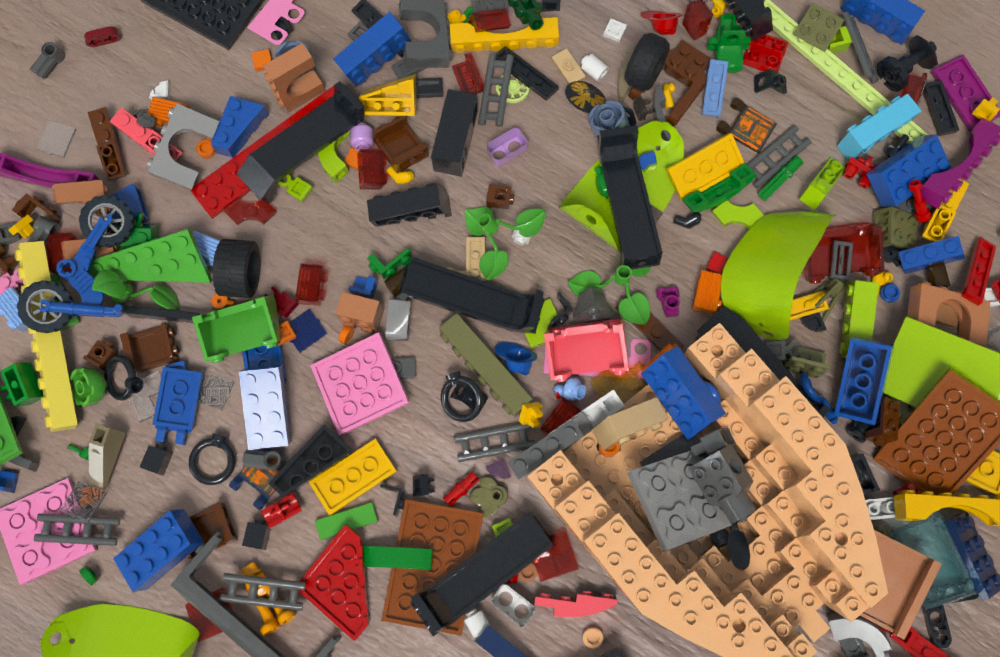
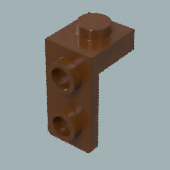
[12,193,61,222]
[865,397,900,446]

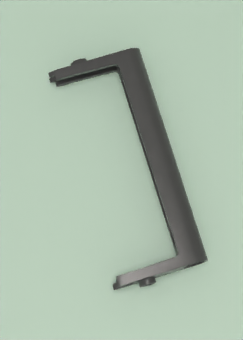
[171,532,342,657]

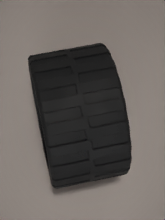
[212,239,261,298]

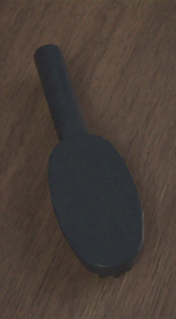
[727,522,750,570]

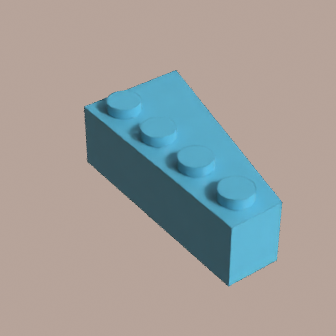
[837,94,921,161]

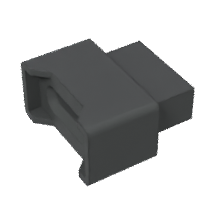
[690,427,736,457]

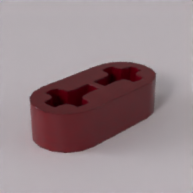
[84,26,120,47]

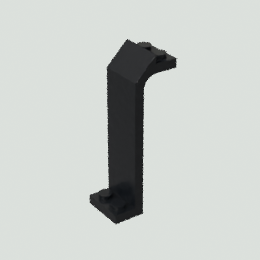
[236,81,365,204]
[597,125,663,270]
[396,257,544,334]
[696,306,831,418]
[410,512,557,637]

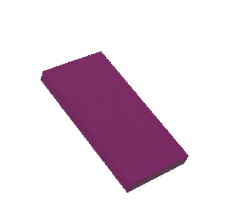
[930,54,1000,132]

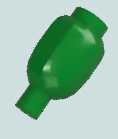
[595,166,609,200]

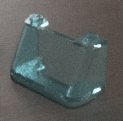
[891,513,978,610]

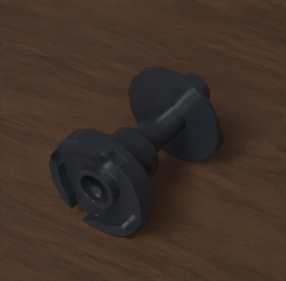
[877,35,938,92]

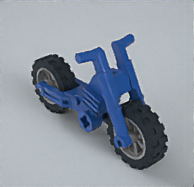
[17,195,134,333]

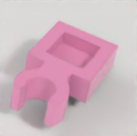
[0,268,23,295]

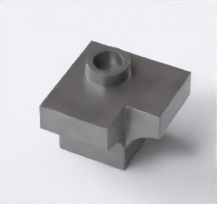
[573,287,614,323]

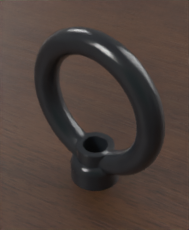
[104,355,144,401]
[441,371,483,422]
[189,433,236,485]

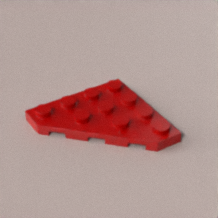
[299,524,369,641]

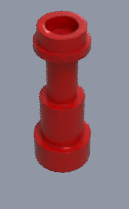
[909,180,932,222]

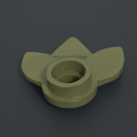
[469,477,508,517]

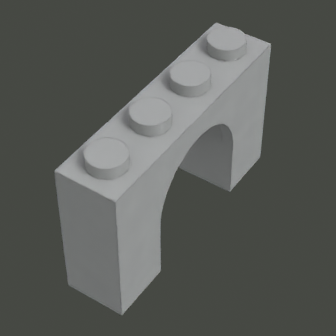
[146,103,220,191]

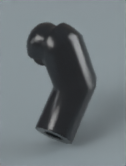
[673,212,702,229]

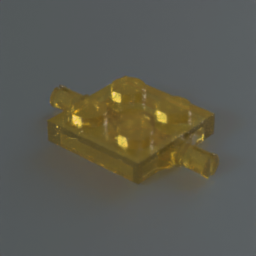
[590,361,646,404]

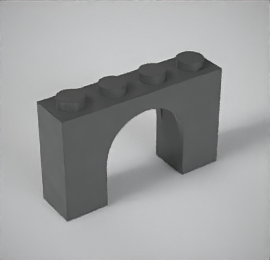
[398,0,452,68]
[507,412,594,479]

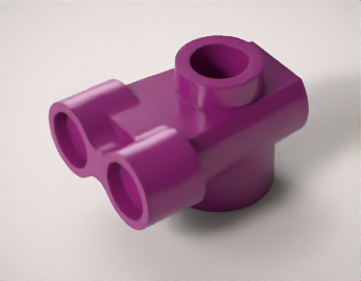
[656,287,680,318]

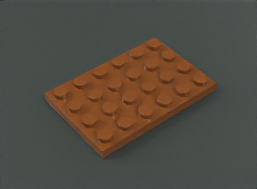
[873,368,1000,496]
[381,499,484,636]

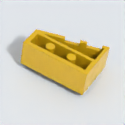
[359,74,417,116]

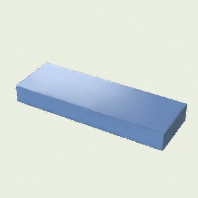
[701,59,729,117]

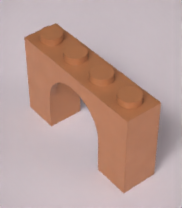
[263,42,325,113]
[52,180,116,260]
[907,282,990,347]

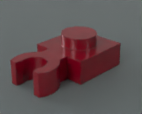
[264,287,299,319]

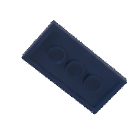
[944,512,1000,601]

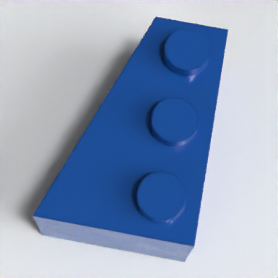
[211,96,269,158]

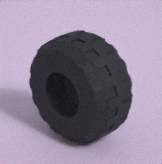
[624,33,670,91]

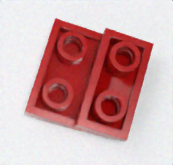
[743,35,789,73]

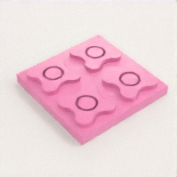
[310,332,410,436]
[0,478,98,585]

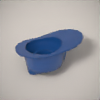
[495,342,537,375]

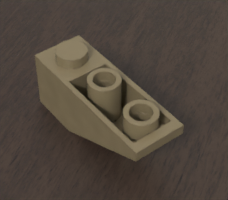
[89,424,126,489]

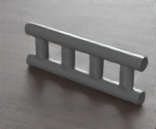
[842,12,879,84]
[478,53,514,127]
[747,125,812,189]
[454,423,535,463]
[34,513,120,546]
[220,573,306,611]

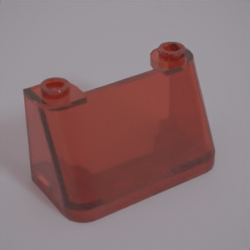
[803,222,884,284]

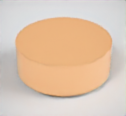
[583,627,603,649]

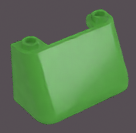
[192,295,281,364]

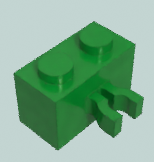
[113,212,159,246]
[0,362,44,406]

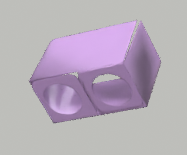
[487,128,528,168]

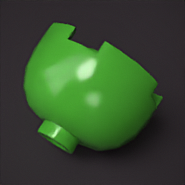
[70,368,108,407]

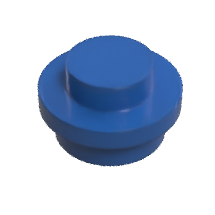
[880,284,900,303]

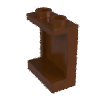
[373,116,428,173]
[120,322,180,373]
[187,502,238,559]

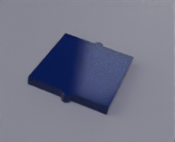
[289,309,327,353]

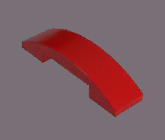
[889,627,950,657]

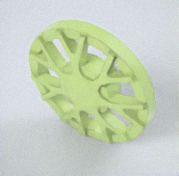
[496,75,530,103]

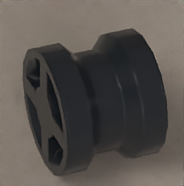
[847,420,873,443]

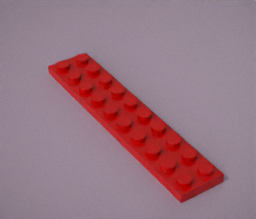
[190,86,334,219]

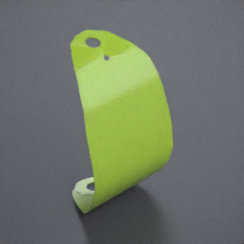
[558,121,684,252]
[721,211,836,341]
[40,604,200,657]

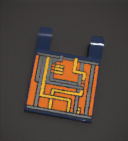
[229,448,287,510]

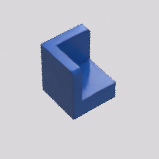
[348,276,378,299]
[0,471,19,493]

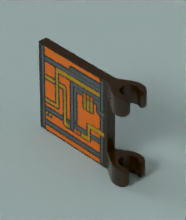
[716,98,777,154]

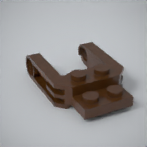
[628,40,712,127]

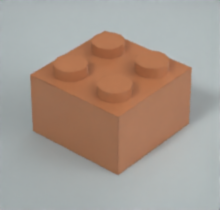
[335,292,384,333]

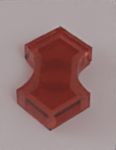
[224,199,277,225]

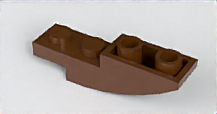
[87,107,126,181]

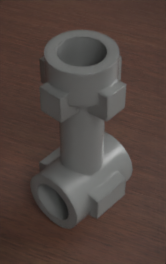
[133,109,155,128]

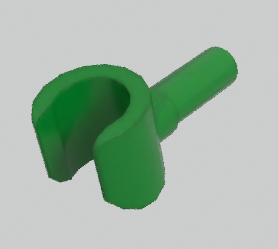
[67,444,89,460]

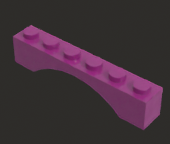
[921,118,1000,209]
[0,153,100,188]

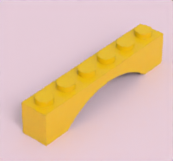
[450,17,559,53]
[894,490,1000,527]

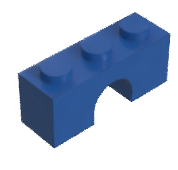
[899,236,965,274]

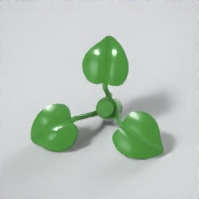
[465,207,546,280]
[92,246,179,311]
[568,256,651,325]

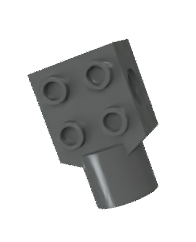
[688,444,757,524]

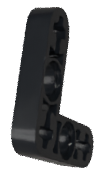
[921,581,979,648]

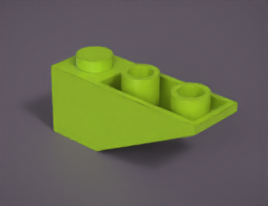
[799,158,846,210]

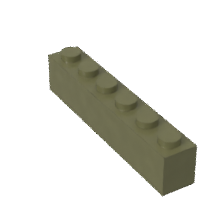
[439,313,533,417]

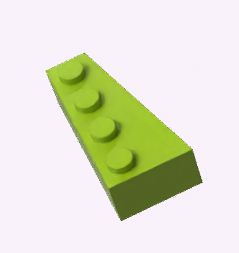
[839,280,879,358]

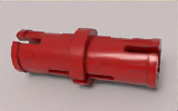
[442,471,480,507]

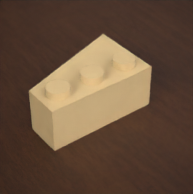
[592,397,668,450]

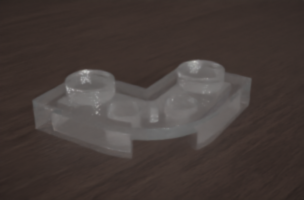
[129,371,162,423]

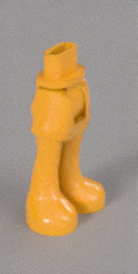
[241,562,296,637]

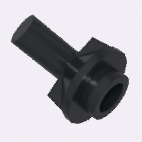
[885,134,910,158]

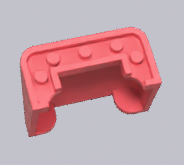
[544,319,629,382]

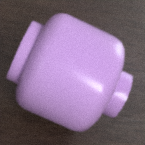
[350,123,374,152]

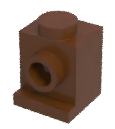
[486,184,515,210]
[83,340,118,371]

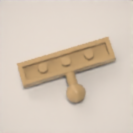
[447,237,485,281]

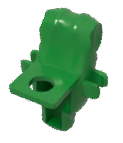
[707,14,751,73]

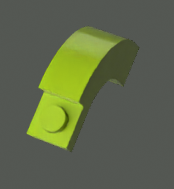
[318,130,350,184]

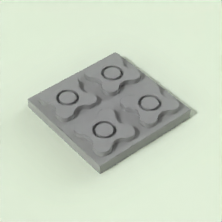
[627,450,732,552]

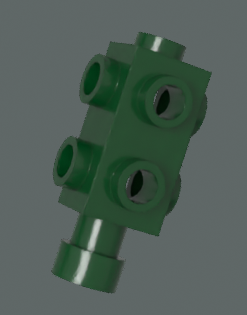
[508,0,544,30]

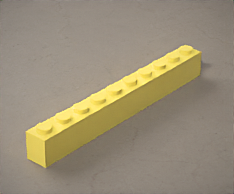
[15,241,78,433]

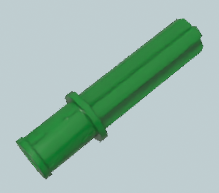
[758,156,804,201]

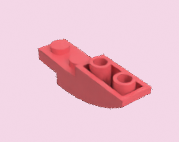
[110,107,183,162]
[534,591,618,617]

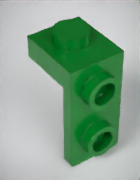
[367,248,412,279]

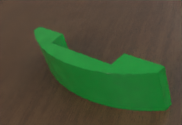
[682,163,756,212]
[363,546,433,570]

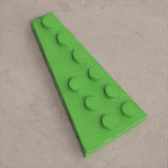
[90,228,213,283]

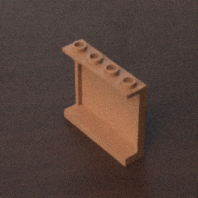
[860,530,942,639]

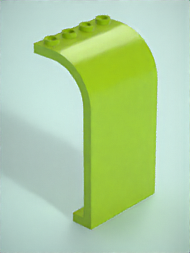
[884,316,1000,407]

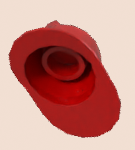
[640,11,682,35]

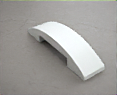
[548,389,625,435]

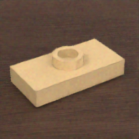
[551,48,586,84]

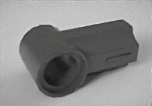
[30,42,65,79]
[27,216,60,247]
[242,449,285,472]

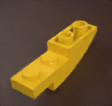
[922,181,969,242]

